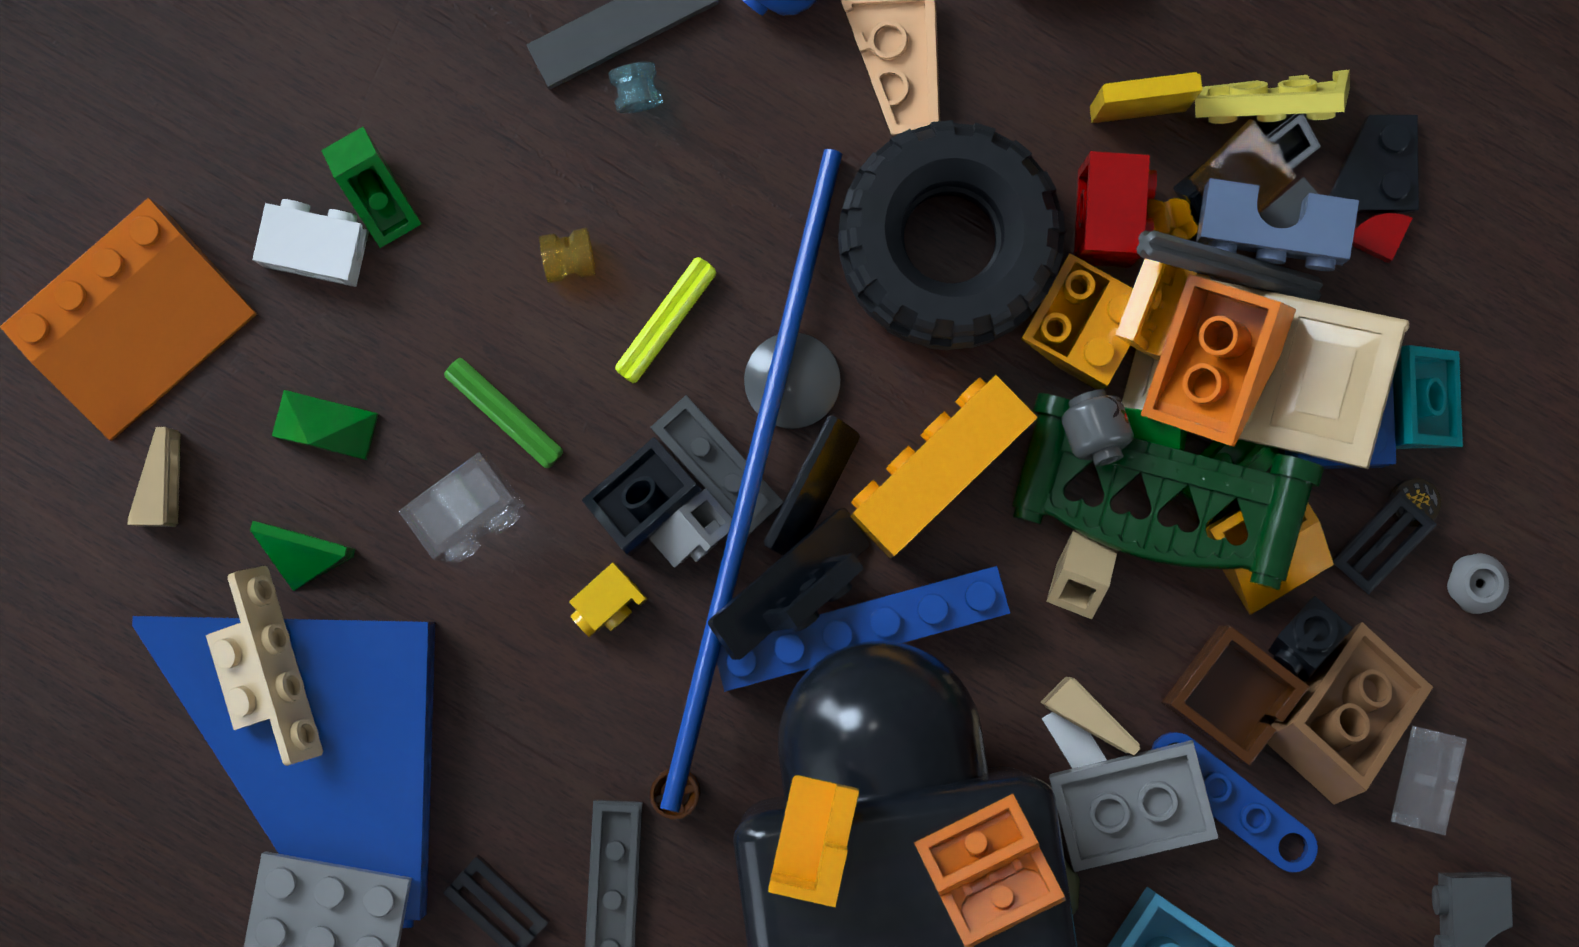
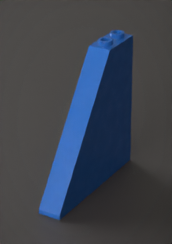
[132,616,435,928]

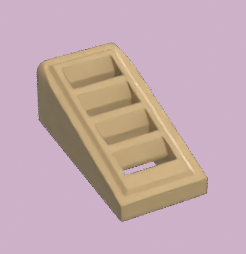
[127,427,181,527]
[1040,677,1141,755]

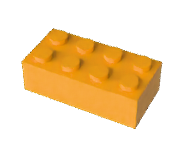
[850,375,1038,558]

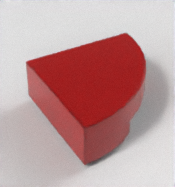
[1352,213,1413,263]

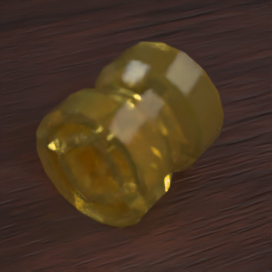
[539,228,596,283]

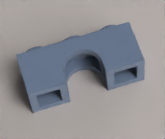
[1196,178,1359,271]

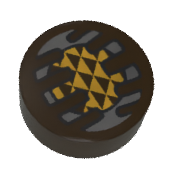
[1389,478,1441,527]

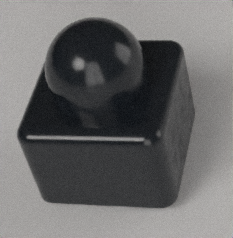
[733,641,1077,947]

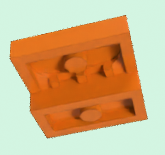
[914,794,1066,947]

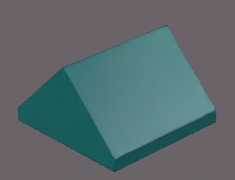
[1393,345,1463,449]

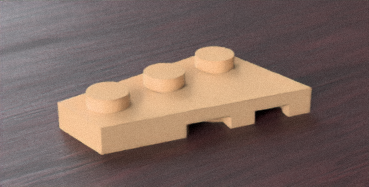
[841,0,940,137]

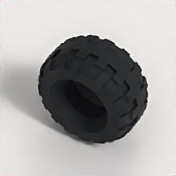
[838,120,1065,350]

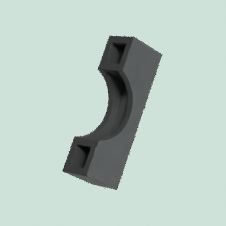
[1432,872,1513,947]

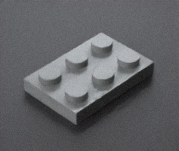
[1049,740,1218,872]
[244,851,412,947]

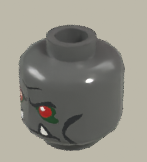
[1062,389,1134,466]

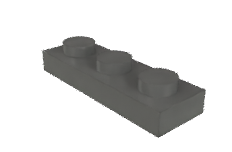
[650,395,784,535]

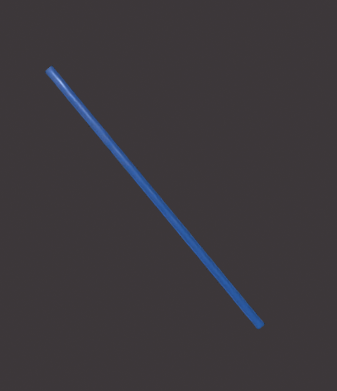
[660,149,843,813]

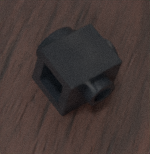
[1268,596,1353,683]

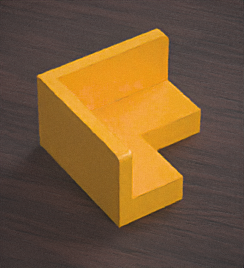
[768,775,859,907]

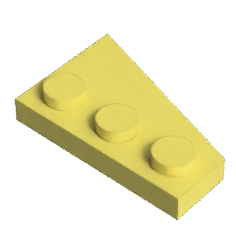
[1195,70,1350,124]

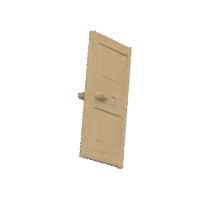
[1122,279,1410,469]

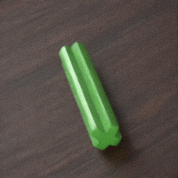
[444,358,563,468]

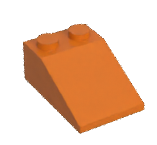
[1141,274,1296,447]

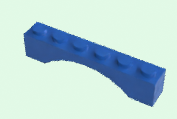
[717,566,1010,692]

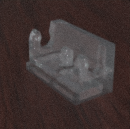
[1390,726,1467,835]

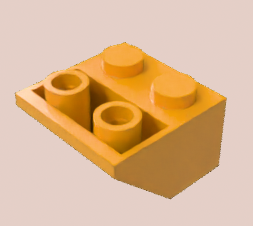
[1021,253,1133,390]
[1206,503,1334,615]

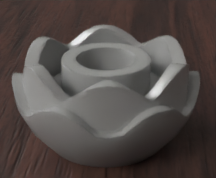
[1447,553,1509,614]

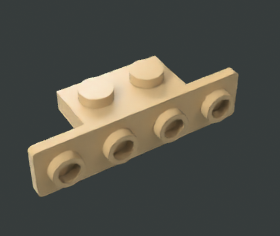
[206,566,323,766]

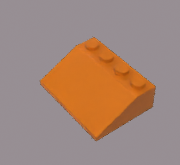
[0,197,257,441]

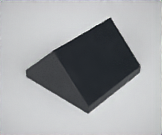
[582,437,702,556]

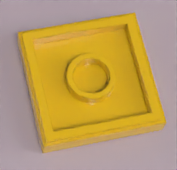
[1089,72,1203,123]

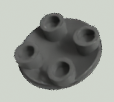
[744,333,841,430]

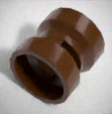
[650,768,701,820]

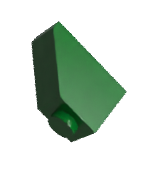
[321,126,421,248]

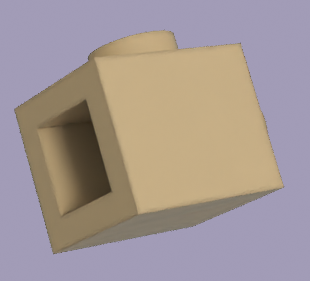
[1046,531,1118,619]

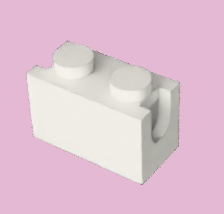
[252,199,369,287]

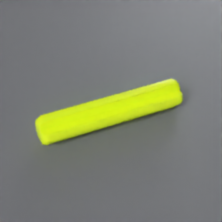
[615,257,716,383]

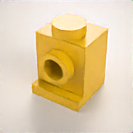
[569,562,648,637]

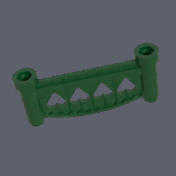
[1012,393,1324,590]

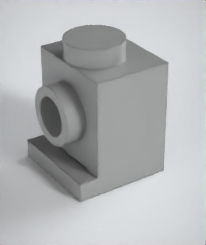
[649,489,732,568]

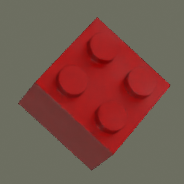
[1073,151,1157,268]

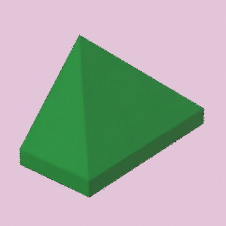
[272,390,379,460]
[250,521,356,591]

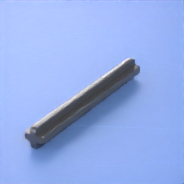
[1136,230,1323,301]

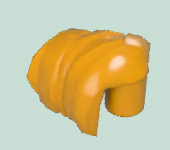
[1146,198,1198,240]

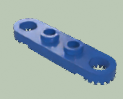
[1151,732,1318,872]

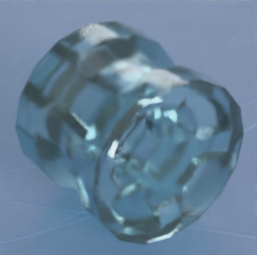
[608,62,663,113]

